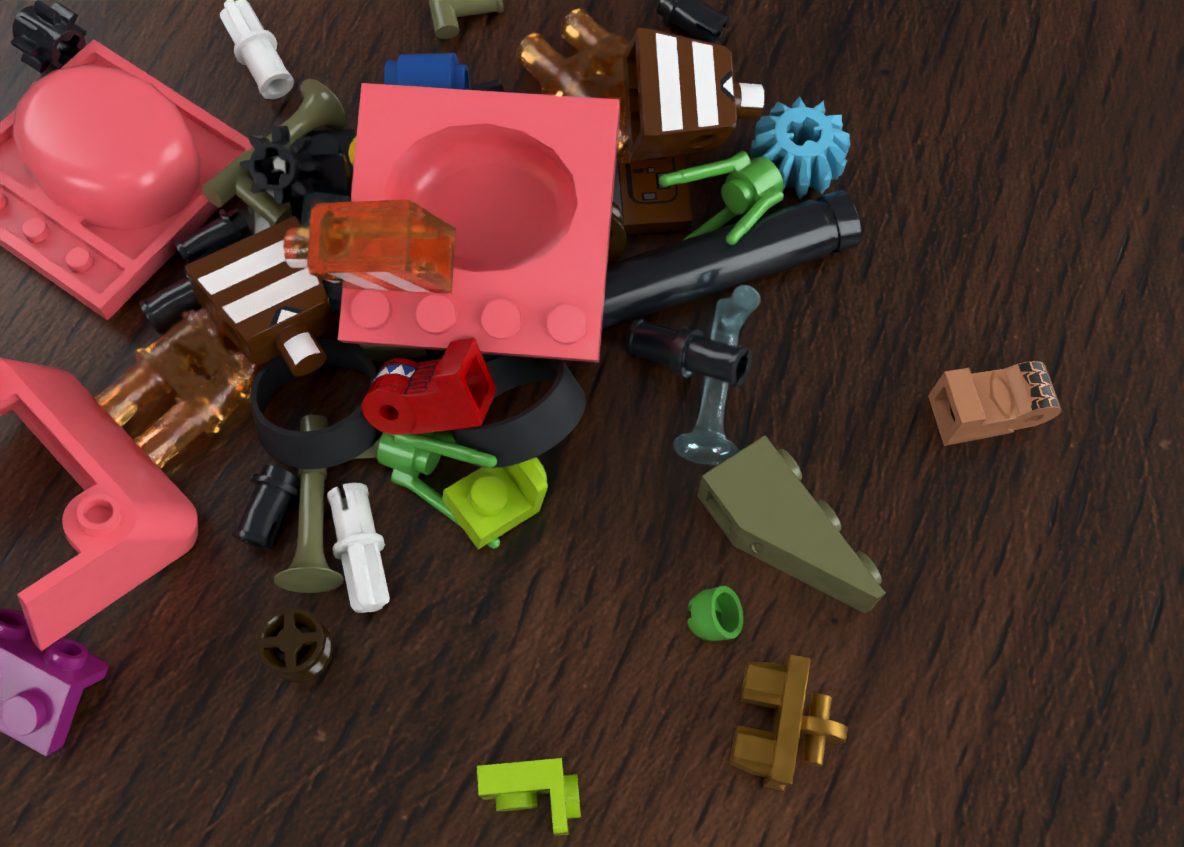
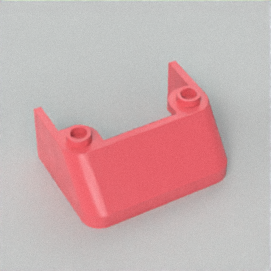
[0,357,198,651]

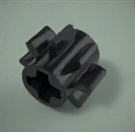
[11,0,86,74]
[240,126,323,205]

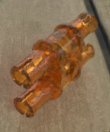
[516,8,634,164]
[93,307,267,469]

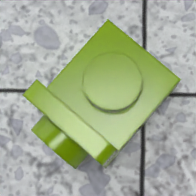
[442,457,548,549]
[477,758,581,836]

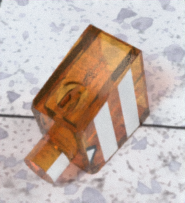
[283,199,456,293]

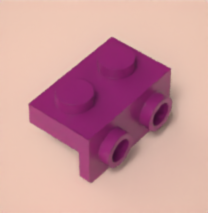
[0,608,109,756]

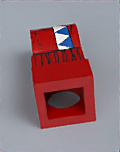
[361,338,497,435]

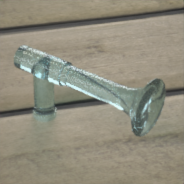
[673,285,760,465]

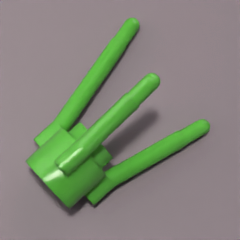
[659,151,784,245]
[377,430,500,549]

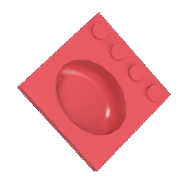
[0,39,253,321]
[338,83,620,363]

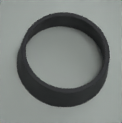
[250,339,383,469]
[451,355,586,468]

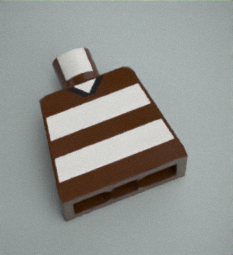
[623,27,764,161]
[184,216,333,376]

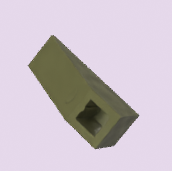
[697,435,886,614]

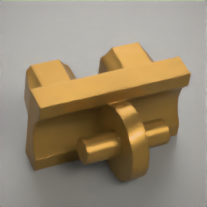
[730,654,848,791]

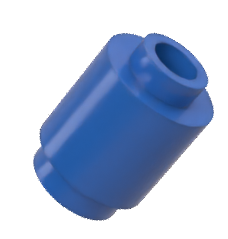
[384,53,470,90]

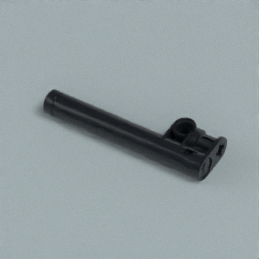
[482,190,861,361]

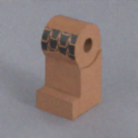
[928,361,1062,446]

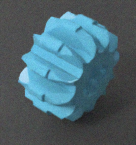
[750,96,850,199]

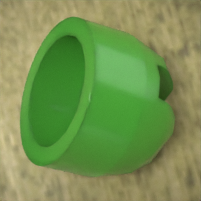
[687,586,743,642]

